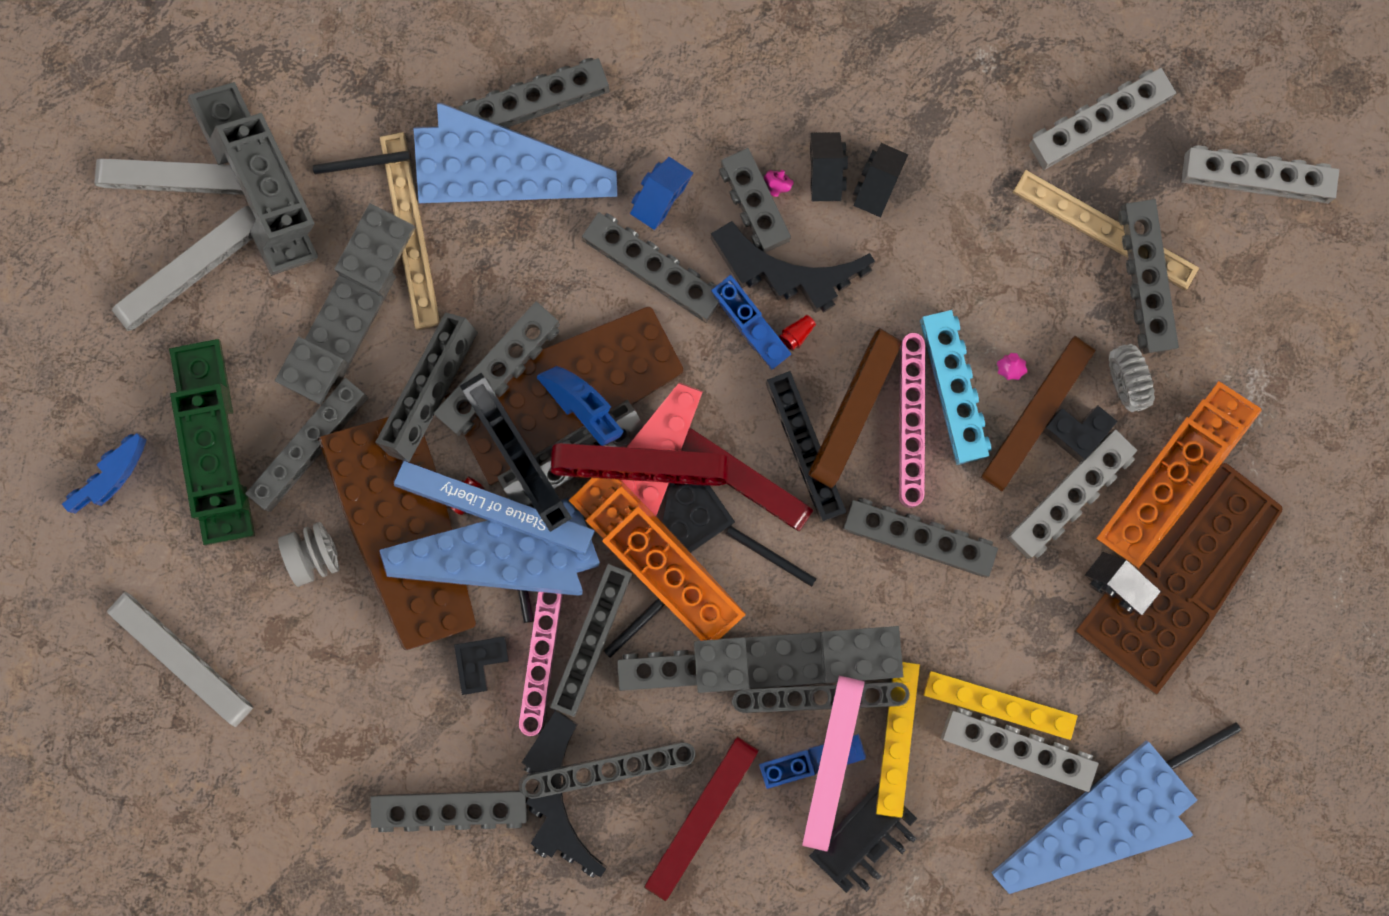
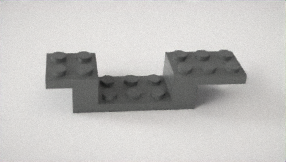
[187,82,318,276]
[275,203,416,405]
[694,626,903,693]

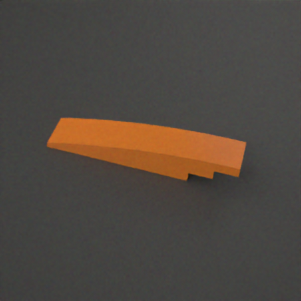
[1096,381,1262,569]
[569,478,746,641]

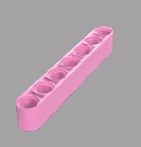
[899,333,925,508]
[519,592,563,736]
[802,675,865,852]

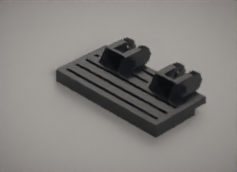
[809,783,918,893]

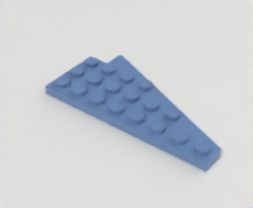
[413,103,618,203]
[380,498,600,596]
[991,740,1197,894]

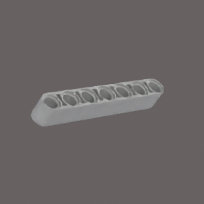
[94,159,244,195]
[112,206,256,331]
[107,592,254,727]

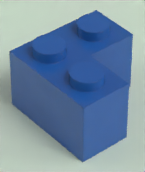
[630,157,694,230]

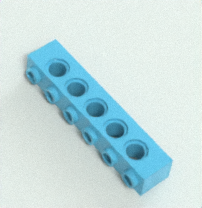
[920,310,991,465]

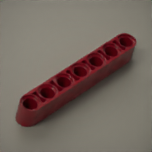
[681,428,814,532]
[550,443,728,486]
[644,736,759,902]

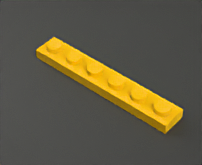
[876,662,920,818]
[923,671,1078,740]

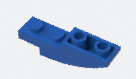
[711,275,791,370]
[537,366,624,446]
[62,433,146,514]
[759,734,866,789]

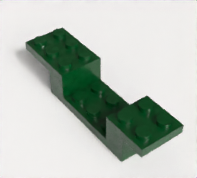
[169,339,255,546]

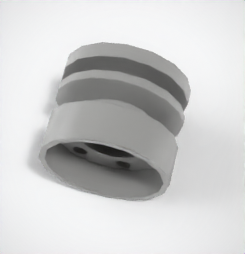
[278,522,340,587]

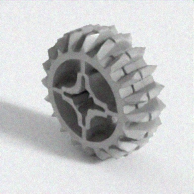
[1108,344,1155,412]

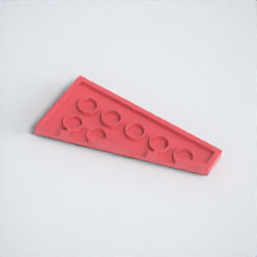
[621,382,703,516]

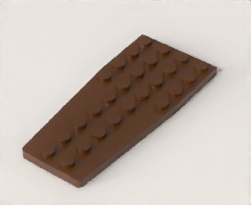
[444,307,683,486]
[318,417,476,650]
[1075,463,1283,695]

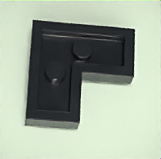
[454,636,509,695]

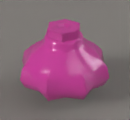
[764,170,794,197]
[996,353,1027,380]

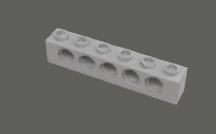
[1029,68,1176,171]
[1181,145,1339,204]
[1006,429,1138,559]
[940,707,1099,792]

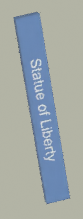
[394,461,594,555]

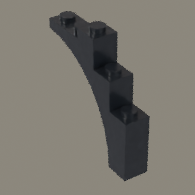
[710,221,875,313]
[460,372,572,532]
[521,710,607,878]

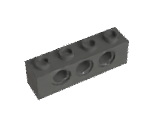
[719,148,791,253]
[618,650,697,691]

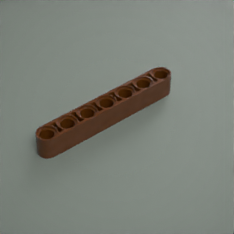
[809,328,902,488]
[981,336,1096,492]

